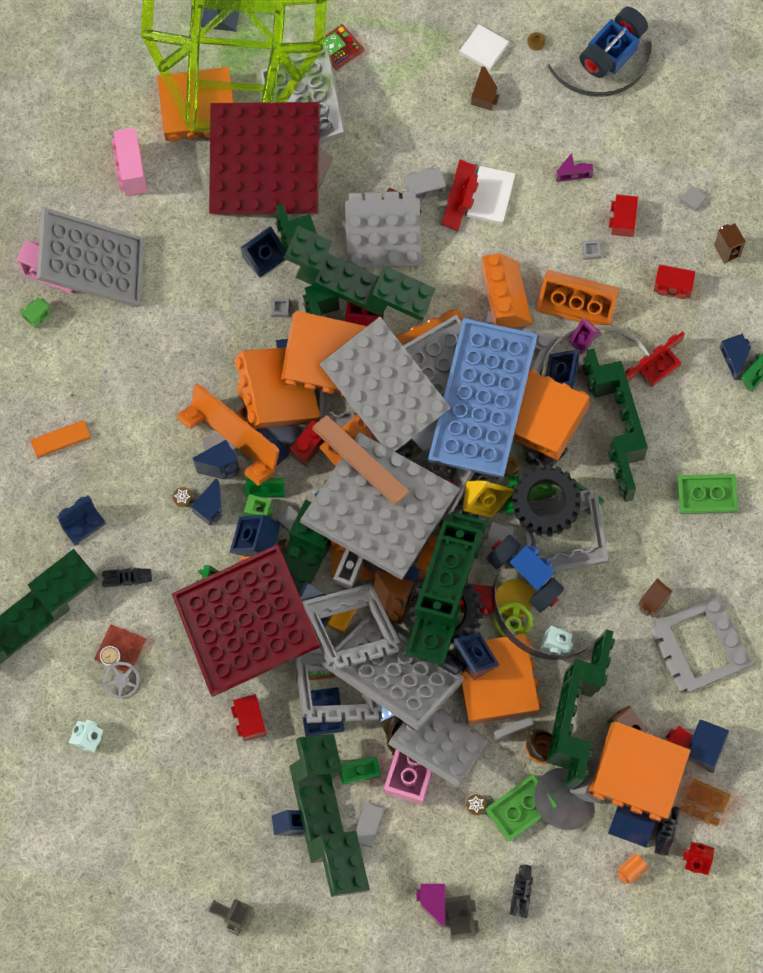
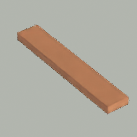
[312,415,409,506]

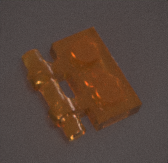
[680,778,731,826]

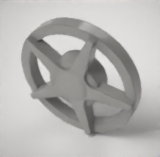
[102,661,139,699]

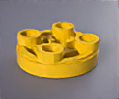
[496,579,534,618]

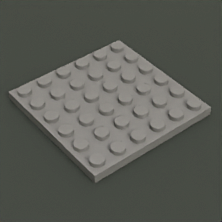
[300,432,460,580]

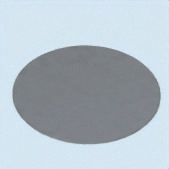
[534,768,595,830]

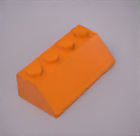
[481,253,532,328]
[536,269,619,326]

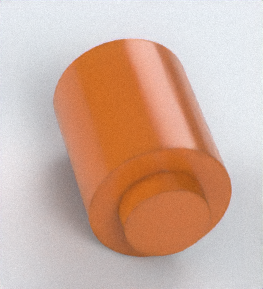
[617,853,649,885]

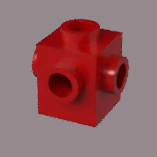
[682,842,715,875]

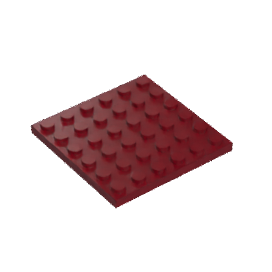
[209,102,320,214]
[172,544,321,697]

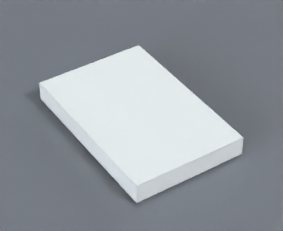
[467,166,515,225]

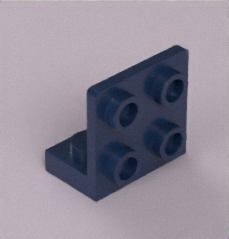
[57,495,106,546]
[303,687,345,736]

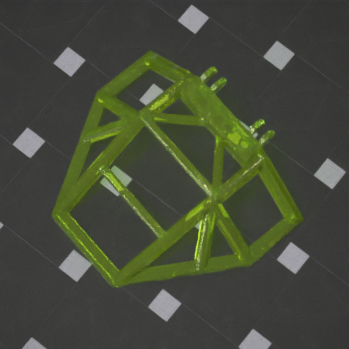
[140,0,327,133]

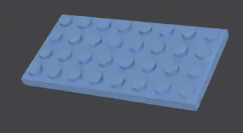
[428,318,538,479]

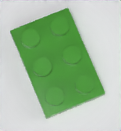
[677,474,738,514]
[485,774,557,842]

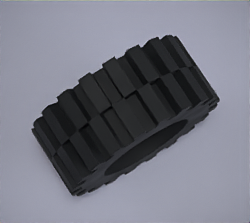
[512,465,581,537]
[410,580,484,644]

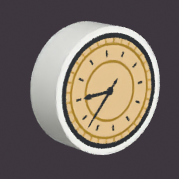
[100,646,120,667]

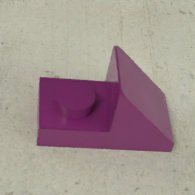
[556,153,594,182]
[569,318,602,355]

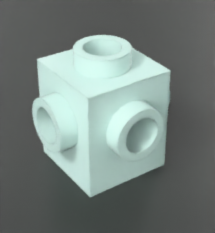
[540,626,573,655]
[69,720,103,752]

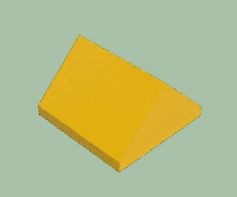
[463,481,514,518]

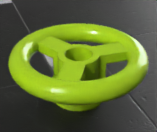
[494,602,533,637]

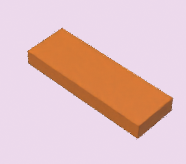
[30,420,91,458]

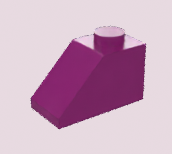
[416,884,445,927]

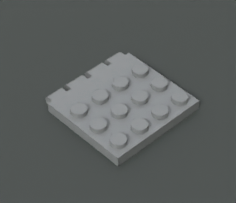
[345,191,421,268]
[389,710,488,787]

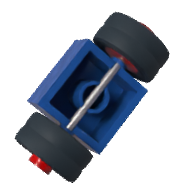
[579,6,648,78]
[486,535,564,613]

